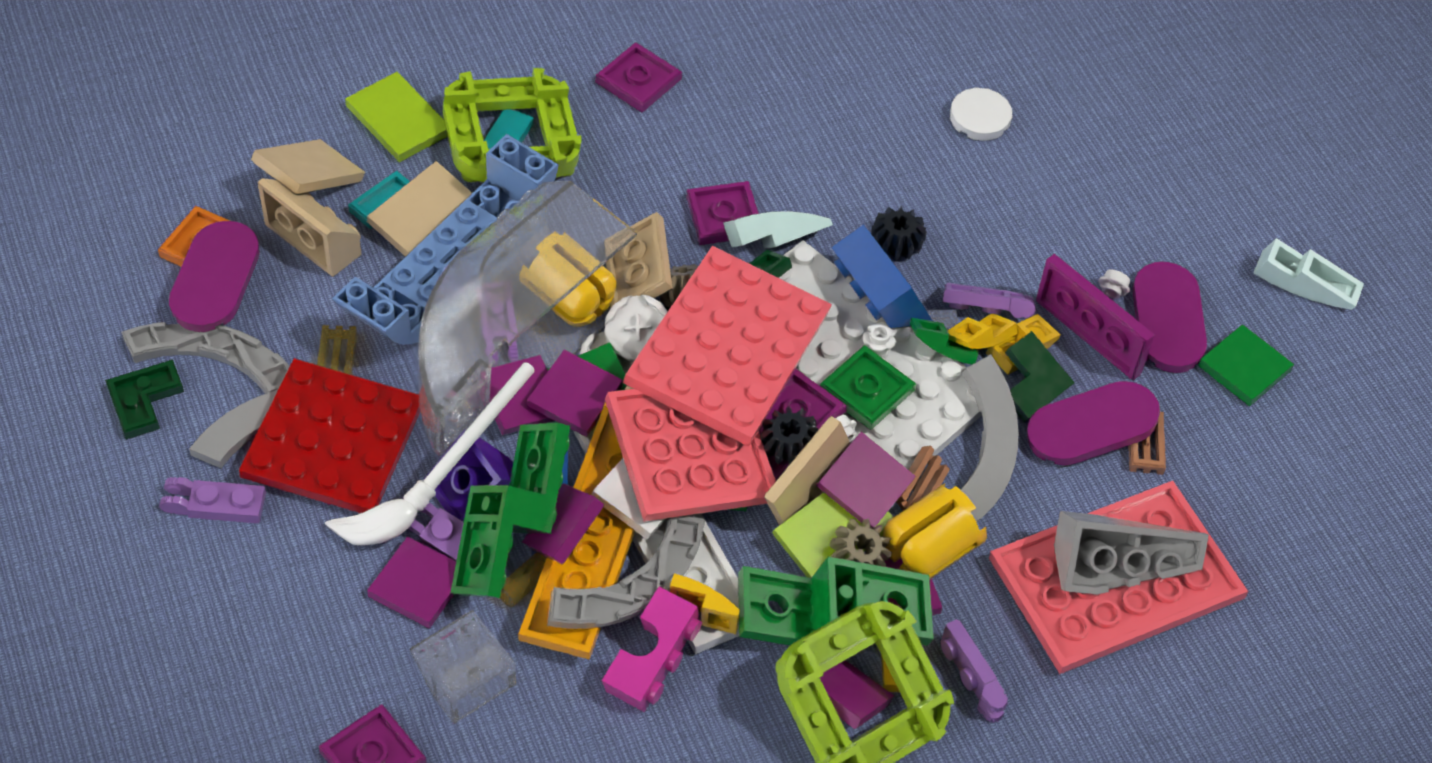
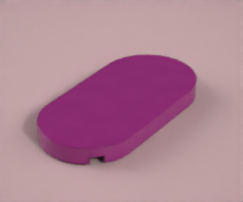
[169,221,260,332]
[1132,262,1207,373]
[1027,381,1160,465]

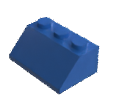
[831,224,933,328]

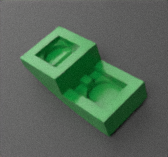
[910,317,978,365]

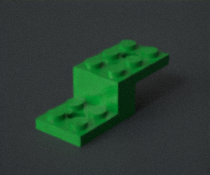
[451,423,570,598]
[738,557,934,646]

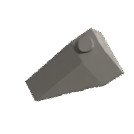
[1054,511,1209,595]

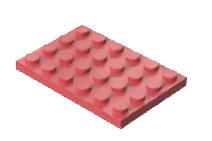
[623,246,832,446]
[989,481,1248,674]

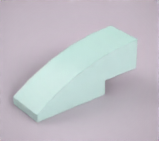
[723,211,833,249]
[1254,238,1364,310]

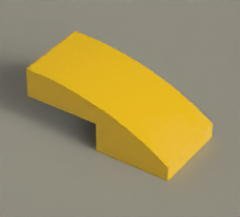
[948,313,1018,349]
[986,314,1061,375]
[670,573,740,634]

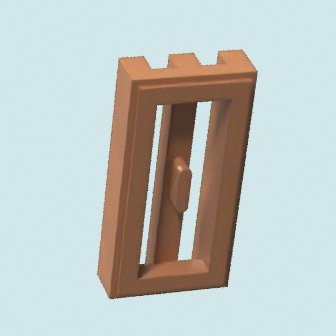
[1128,412,1166,475]
[896,446,950,511]

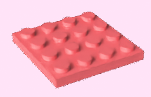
[605,389,776,522]

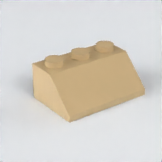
[258,178,362,277]

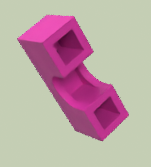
[602,586,702,712]

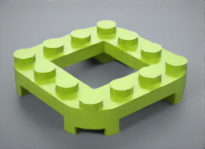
[443,68,581,183]
[775,601,954,763]

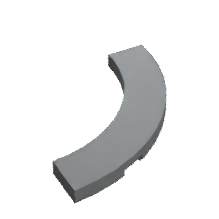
[121,322,290,394]
[960,354,1019,522]
[189,390,278,468]
[547,515,705,629]

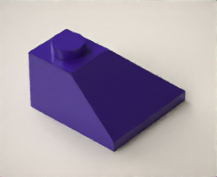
[423,429,513,522]

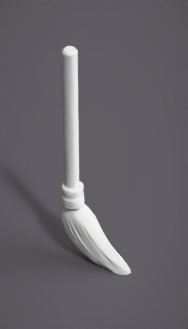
[324,362,534,546]

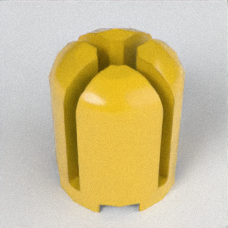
[519,233,616,327]
[883,483,987,580]

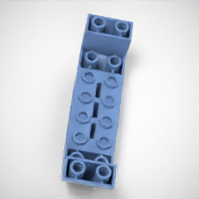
[332,134,558,344]

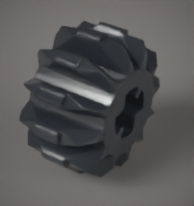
[871,206,927,261]
[760,405,818,465]

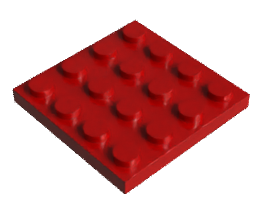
[239,358,424,513]

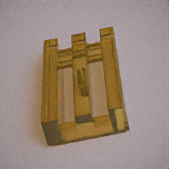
[317,325,357,375]

